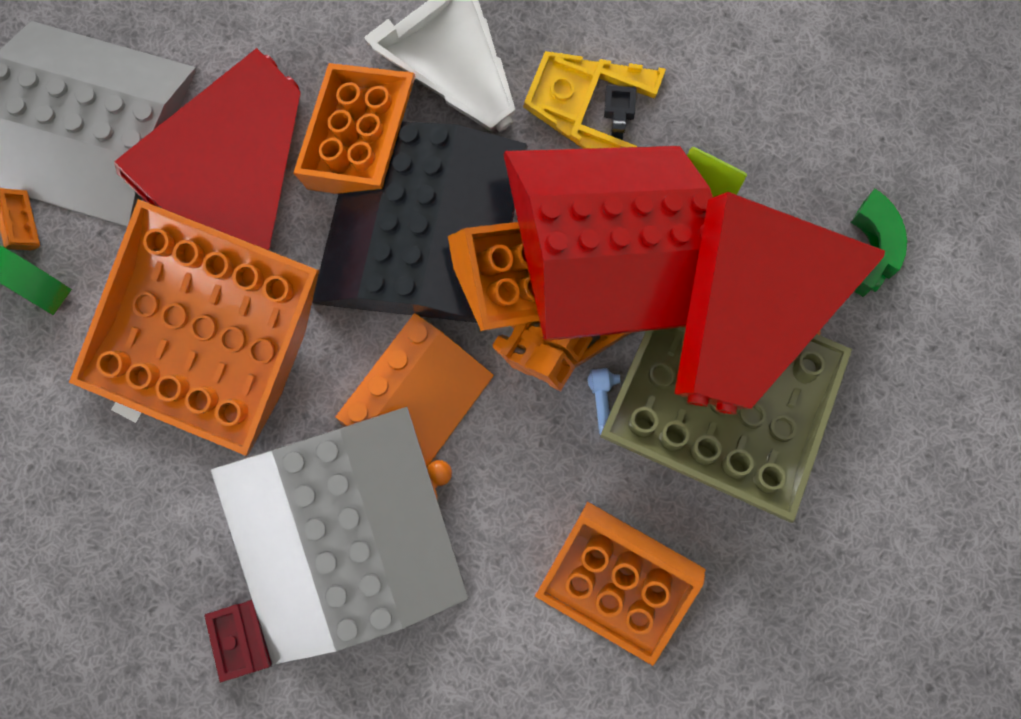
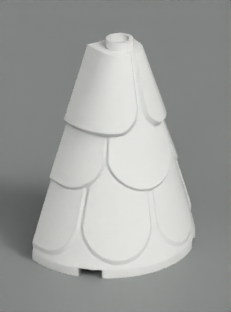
[364,0,515,133]

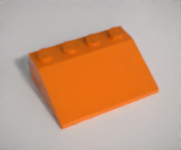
[293,63,416,194]
[448,222,540,331]
[335,313,494,467]
[535,501,706,666]

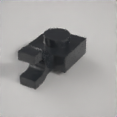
[604,85,636,140]

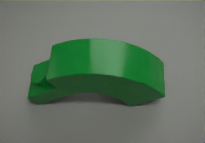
[850,188,907,297]
[0,245,72,315]

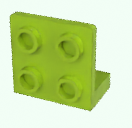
[687,147,747,197]

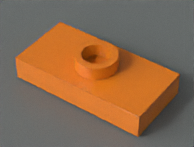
[0,188,40,250]

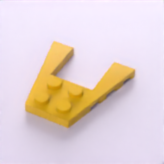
[523,51,666,149]

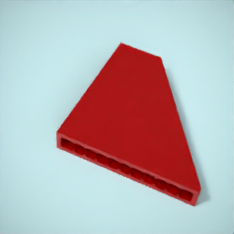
[114,48,301,250]
[674,192,885,415]

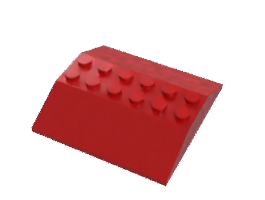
[503,146,713,341]

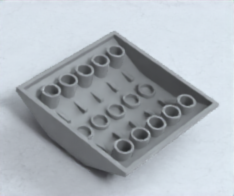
[0,21,197,227]
[211,407,468,665]

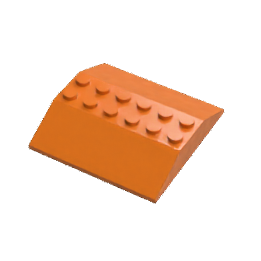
[69,199,319,456]

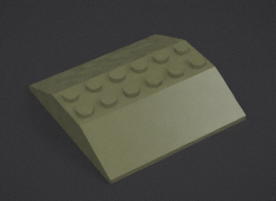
[600,327,852,523]

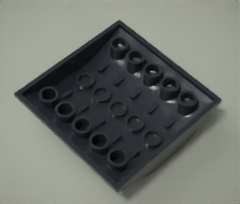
[312,121,528,323]

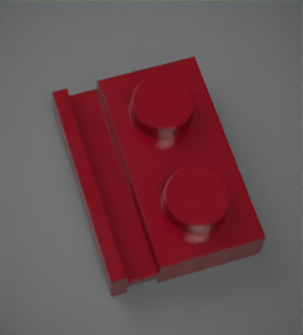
[204,600,272,683]

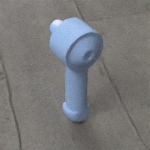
[588,368,620,435]

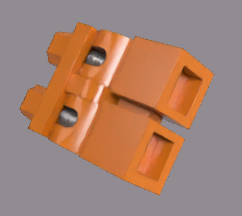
[493,321,593,391]

